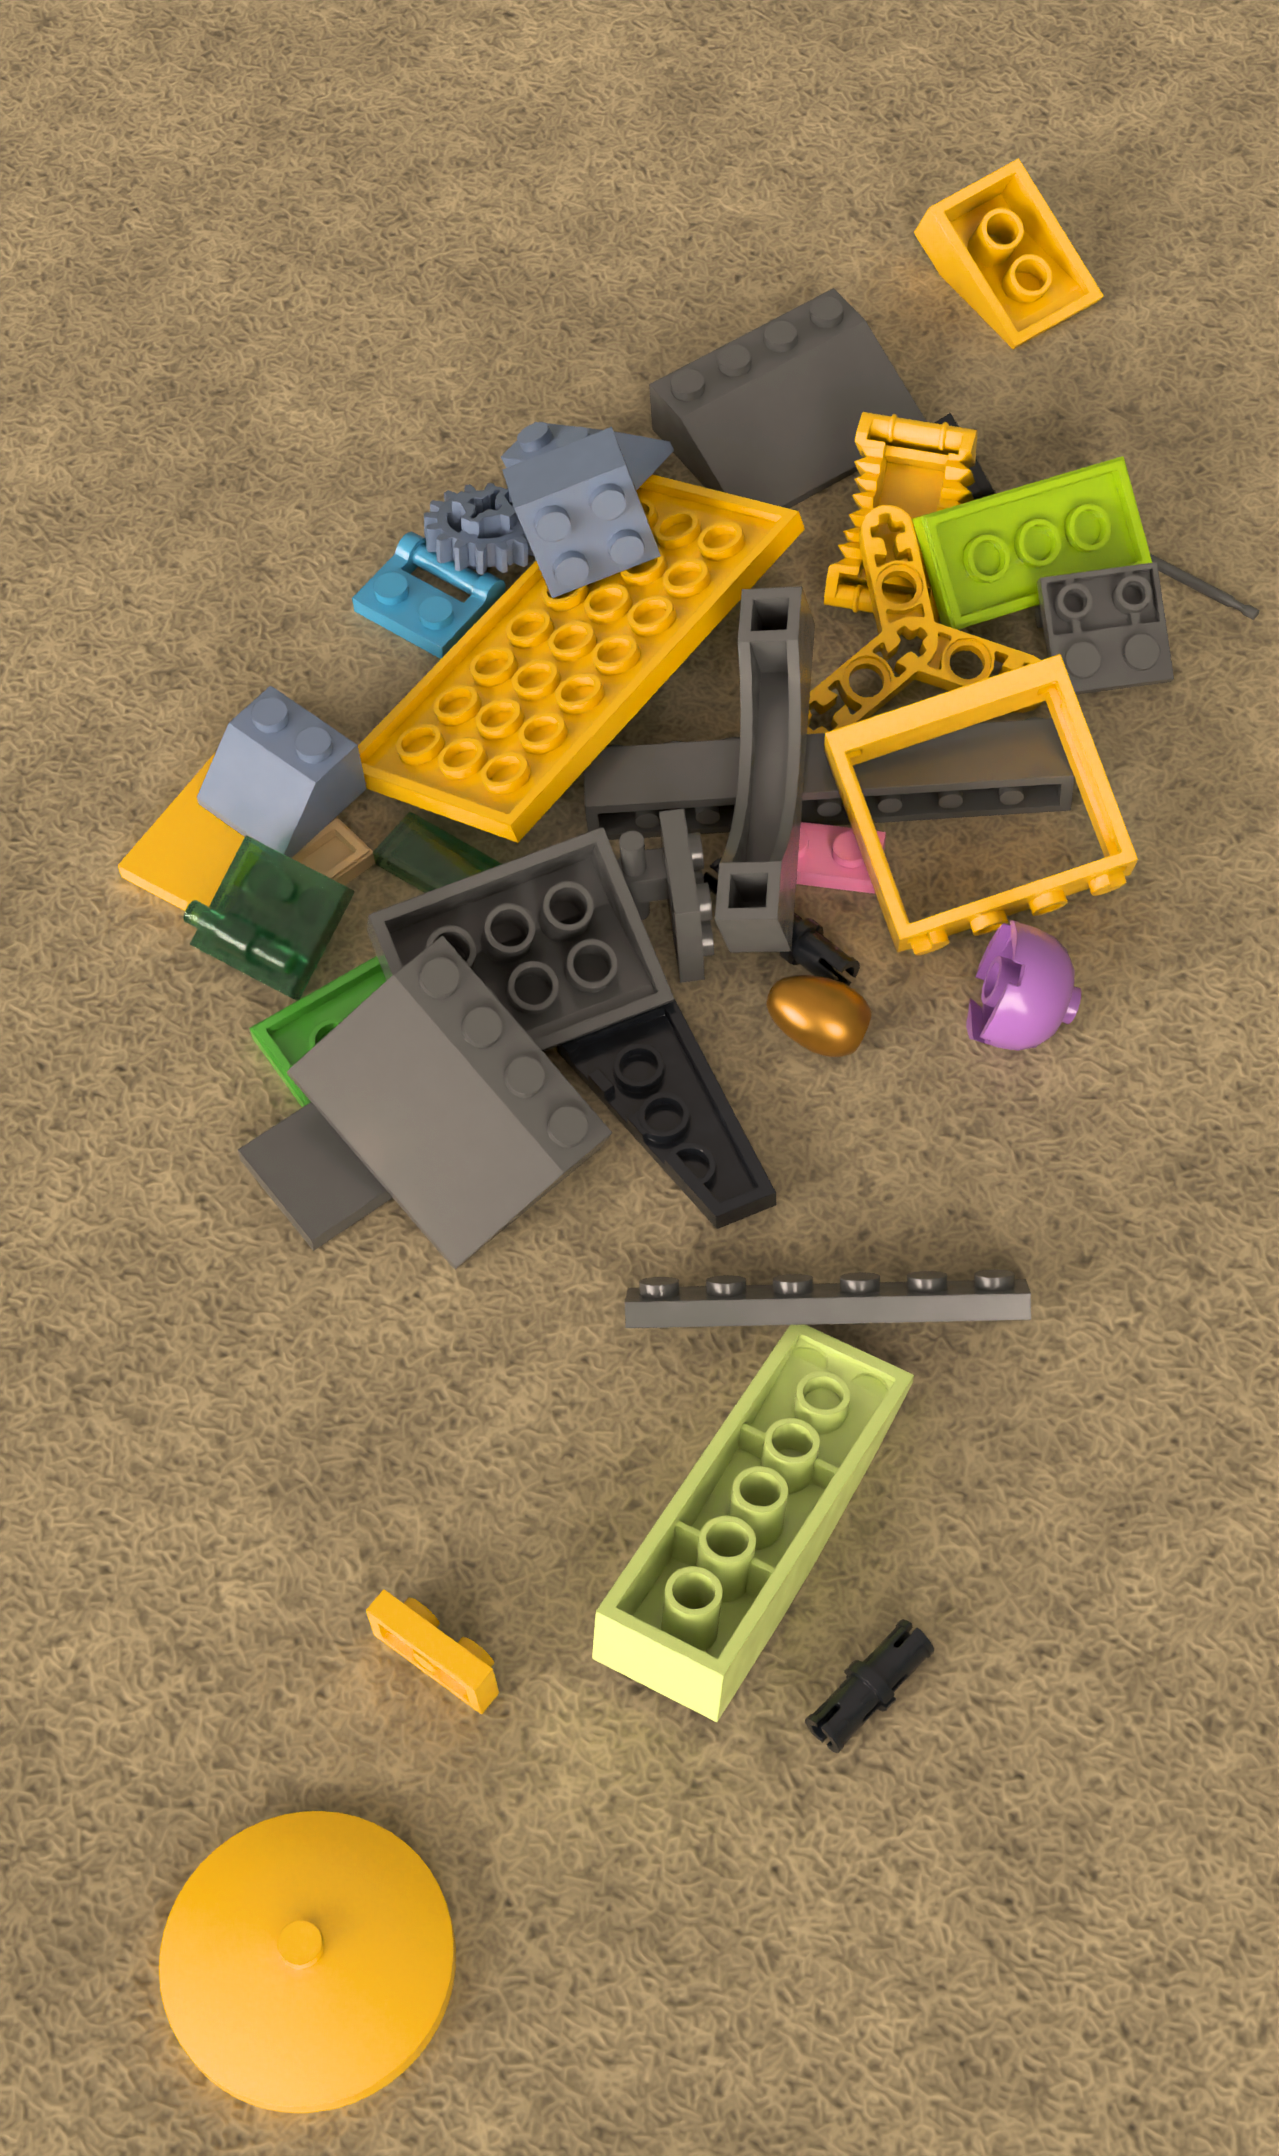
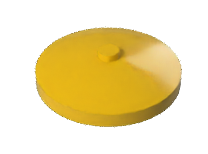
[159,1811,456,2113]

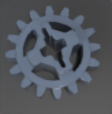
[424,483,534,574]

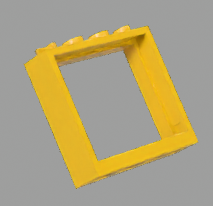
[824,654,1138,955]

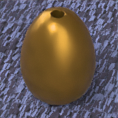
[766,975,872,1057]

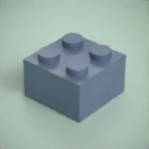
[502,427,661,598]

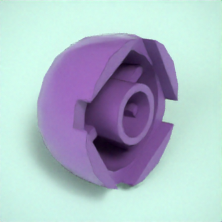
[966,920,1081,1051]

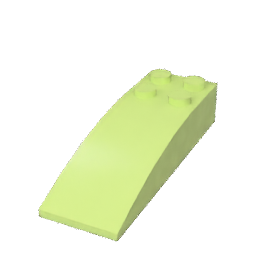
[592,1325,914,1722]

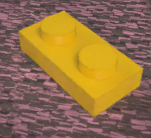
[366,1589,499,1715]

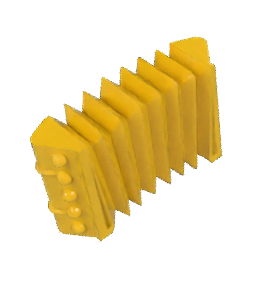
[824,412,978,623]

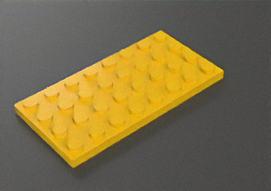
[358,474,805,843]

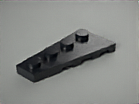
[557,999,776,1229]

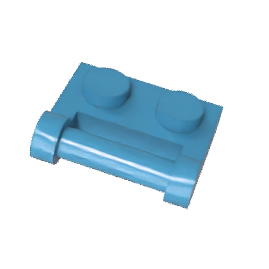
[352,531,506,659]

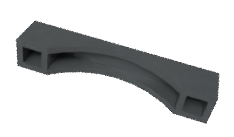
[715,586,815,953]

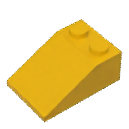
[914,158,1104,349]

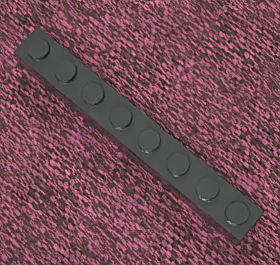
[584,717,1074,840]

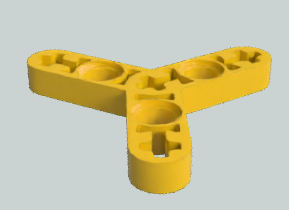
[807,505,1042,734]

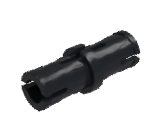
[805,1619,934,1753]

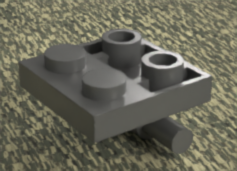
[1035,562,1174,695]
[617,809,714,983]

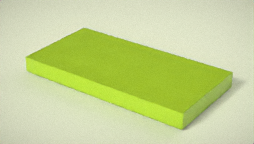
[912,456,1152,630]

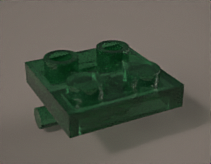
[183,835,355,1001]

